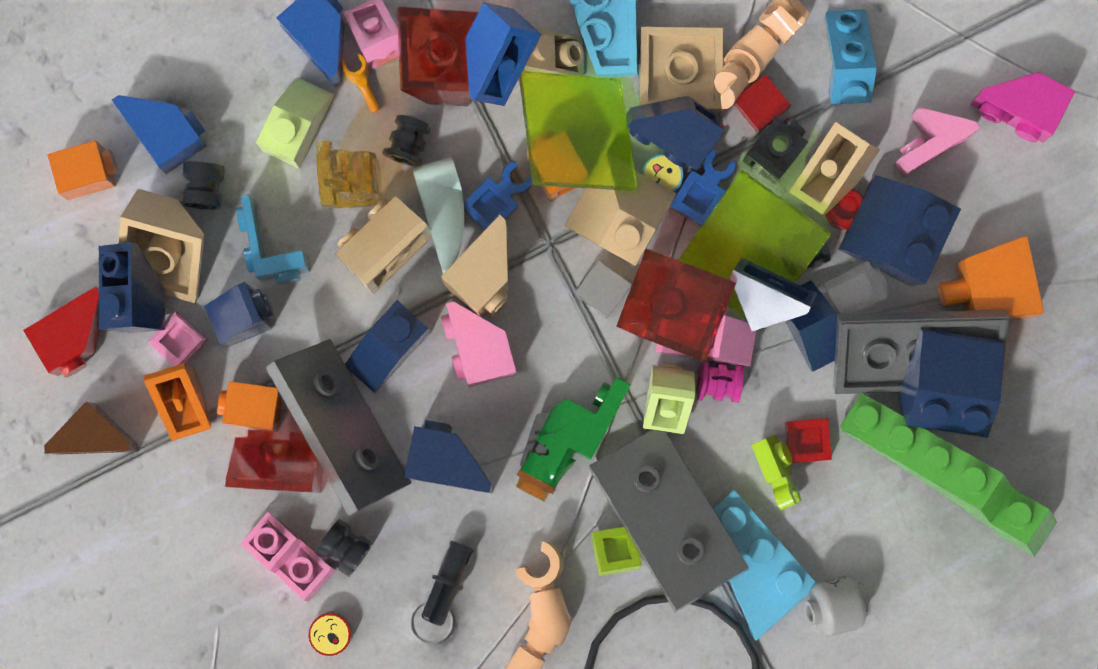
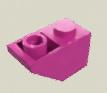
[970,72,1076,143]

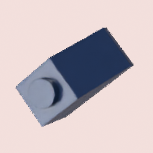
[345,300,431,393]

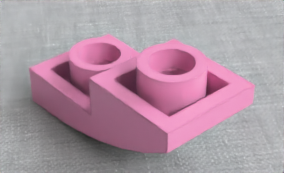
[240,512,336,602]

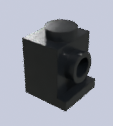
[742,117,808,186]

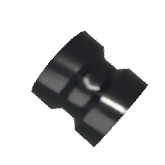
[179,161,225,210]
[315,519,374,577]

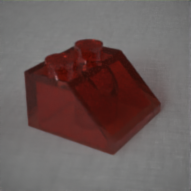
[397,7,478,107]
[616,248,736,362]
[225,430,323,493]

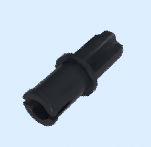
[421,540,475,626]

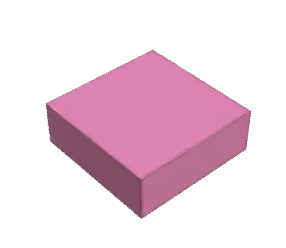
[148,312,209,366]

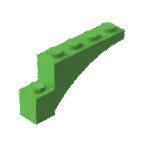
[839,393,1057,557]

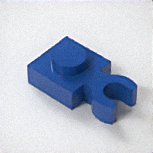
[670,150,736,229]
[463,161,533,231]

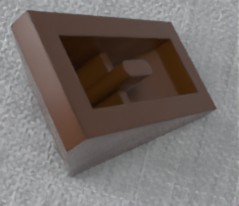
[44,401,138,455]

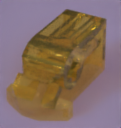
[316,141,383,209]

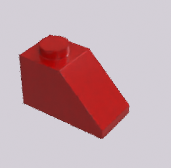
[23,286,101,378]

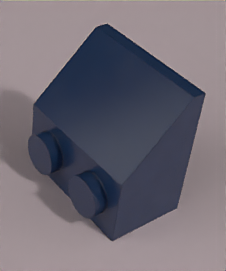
[838,175,961,286]
[898,327,1004,438]
[405,420,493,494]

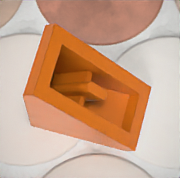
[143,363,212,441]

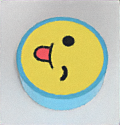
[641,154,683,193]

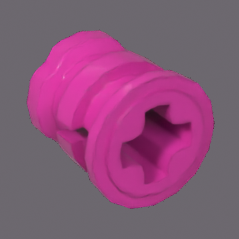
[696,359,744,403]

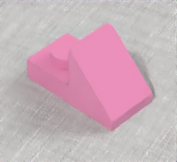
[343,0,406,69]
[894,108,980,178]

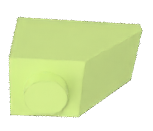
[256,77,335,169]
[643,364,695,434]

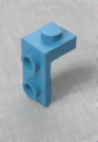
[825,10,877,104]
[236,194,310,284]

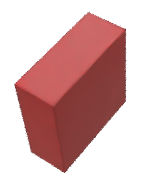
[734,74,791,134]
[785,418,832,463]

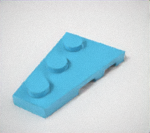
[569,0,639,78]
[713,490,816,641]

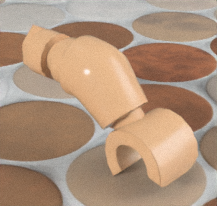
[714,0,809,109]
[505,541,571,669]

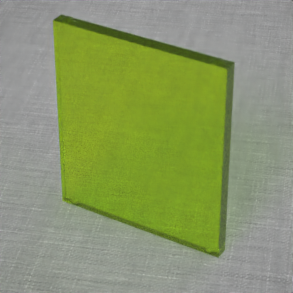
[519,71,637,191]
[673,170,832,330]

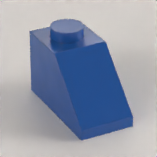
[276,0,345,87]
[465,2,541,106]
[112,95,207,174]

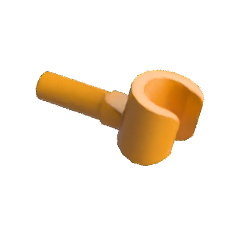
[342,54,381,113]

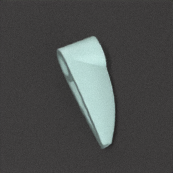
[412,156,464,274]

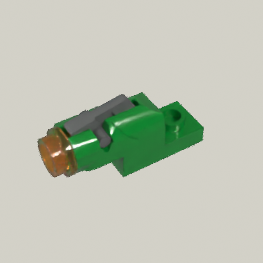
[515,377,631,502]

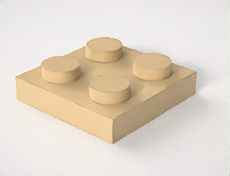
[639,27,723,112]

